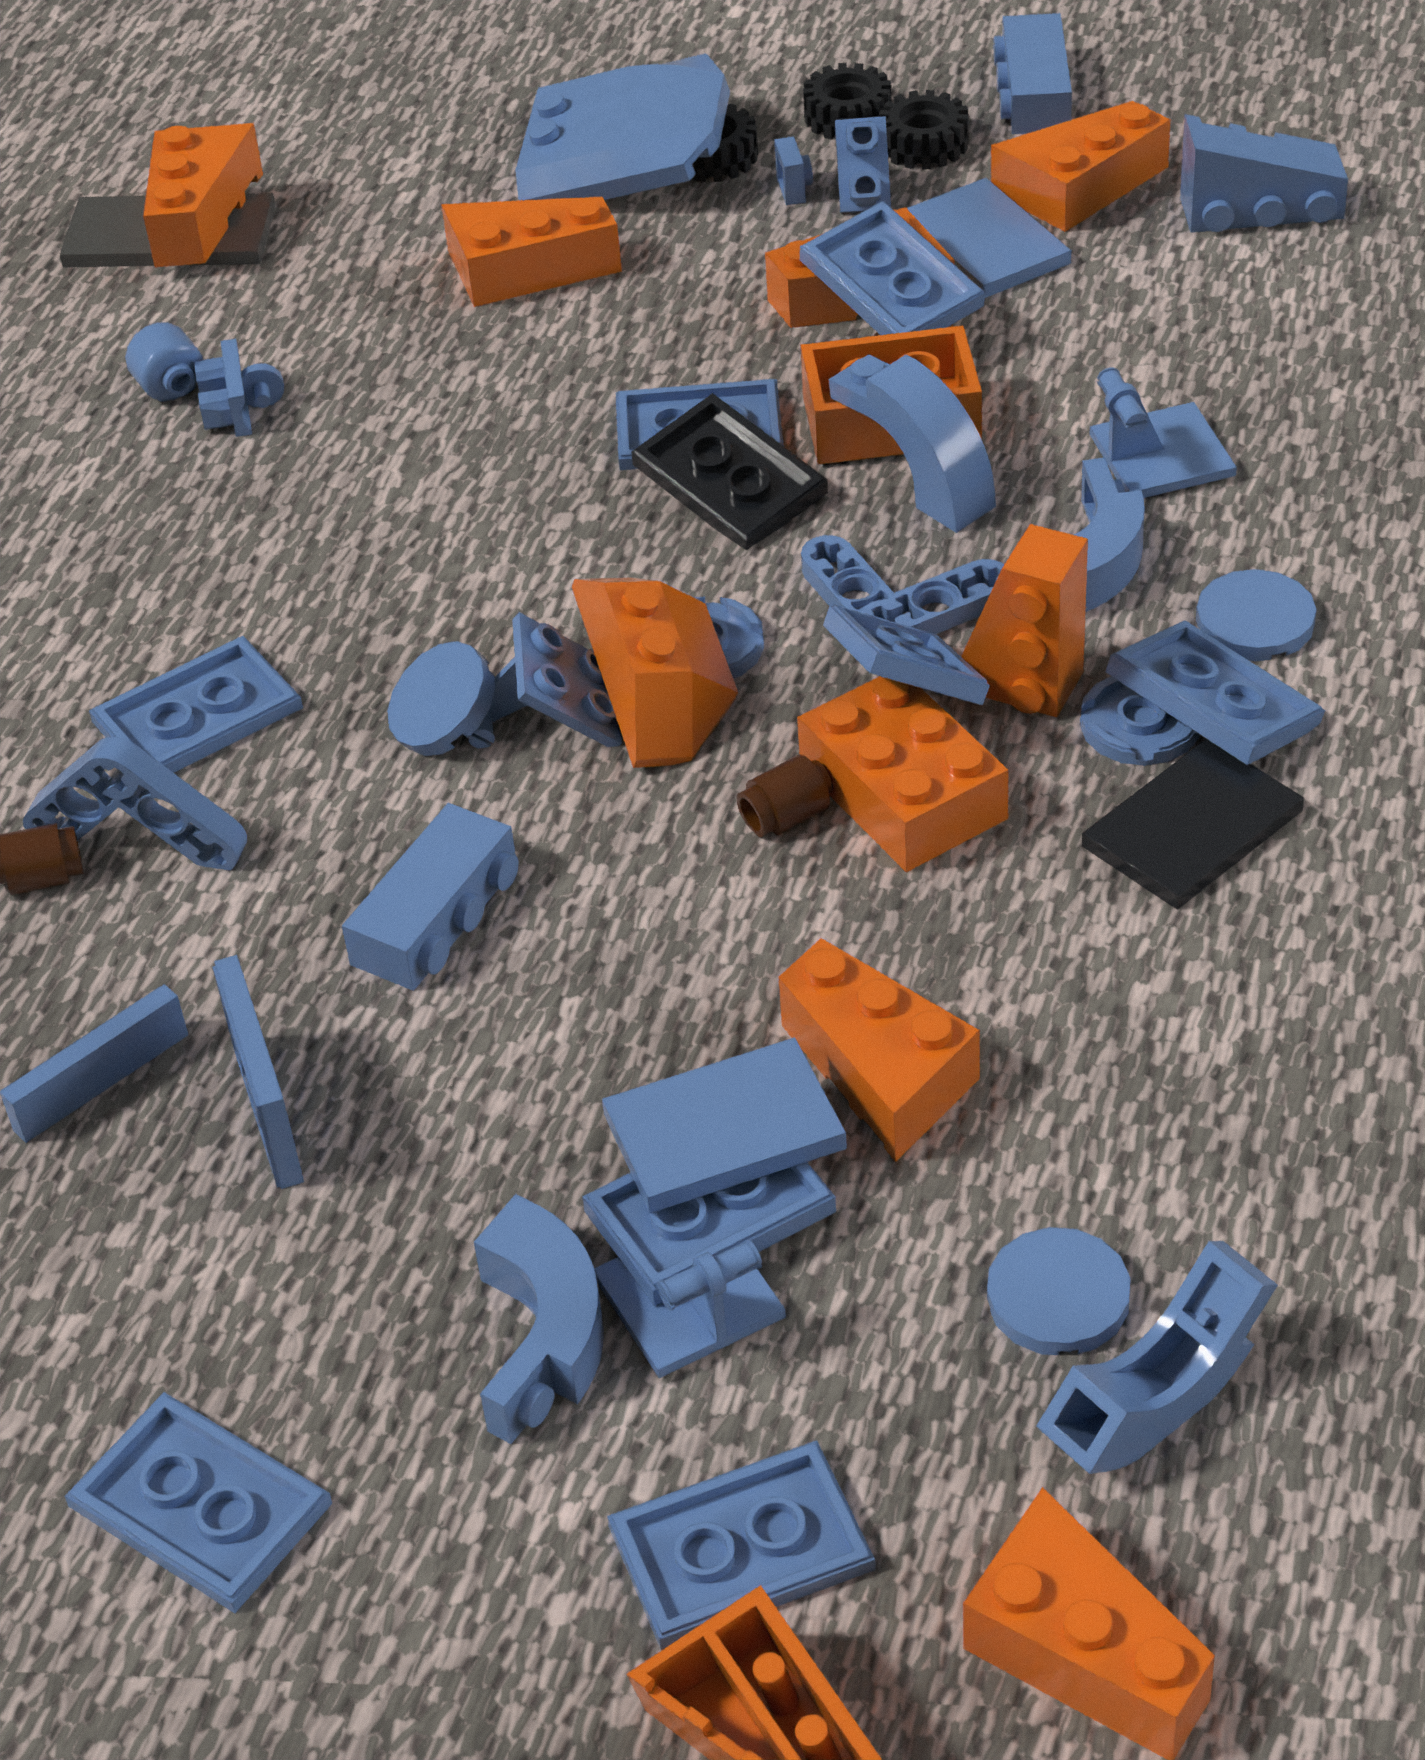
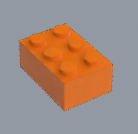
[800,325,982,465]
[797,676,1009,872]

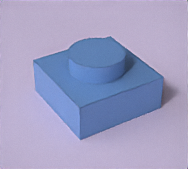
[774,136,813,205]

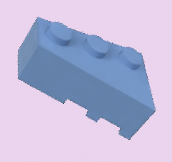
[1180,114,1348,233]

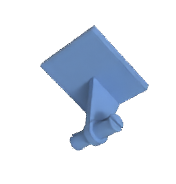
[1090,367,1237,498]
[469,612,622,748]
[594,1239,786,1378]

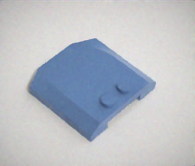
[515,53,730,200]

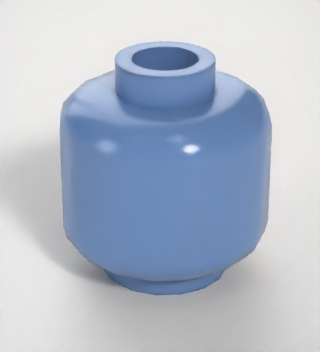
[125,322,203,402]

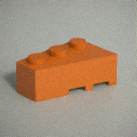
[991,101,1171,232]
[143,123,263,267]
[441,197,622,307]
[765,207,955,328]
[961,524,1088,717]
[778,938,980,1162]
[963,1487,1215,1760]
[626,1585,882,1760]

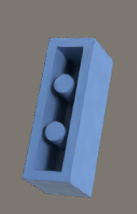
[993,13,1072,134]
[342,803,519,991]

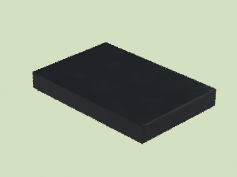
[631,393,828,550]
[1082,739,1304,910]

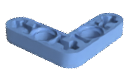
[801,535,1004,634]
[23,737,247,870]

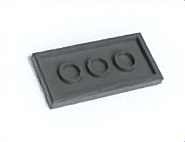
[60,193,276,268]

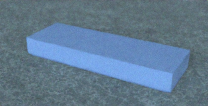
[0,984,188,1143]

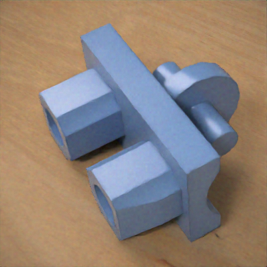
[835,116,891,213]
[194,339,284,437]

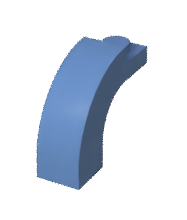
[829,354,996,533]
[1074,457,1145,612]
[474,1194,604,1444]
[1036,1241,1278,1474]

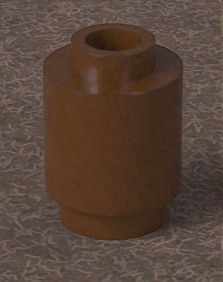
[736,754,833,837]
[0,823,84,895]

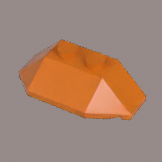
[572,577,738,768]

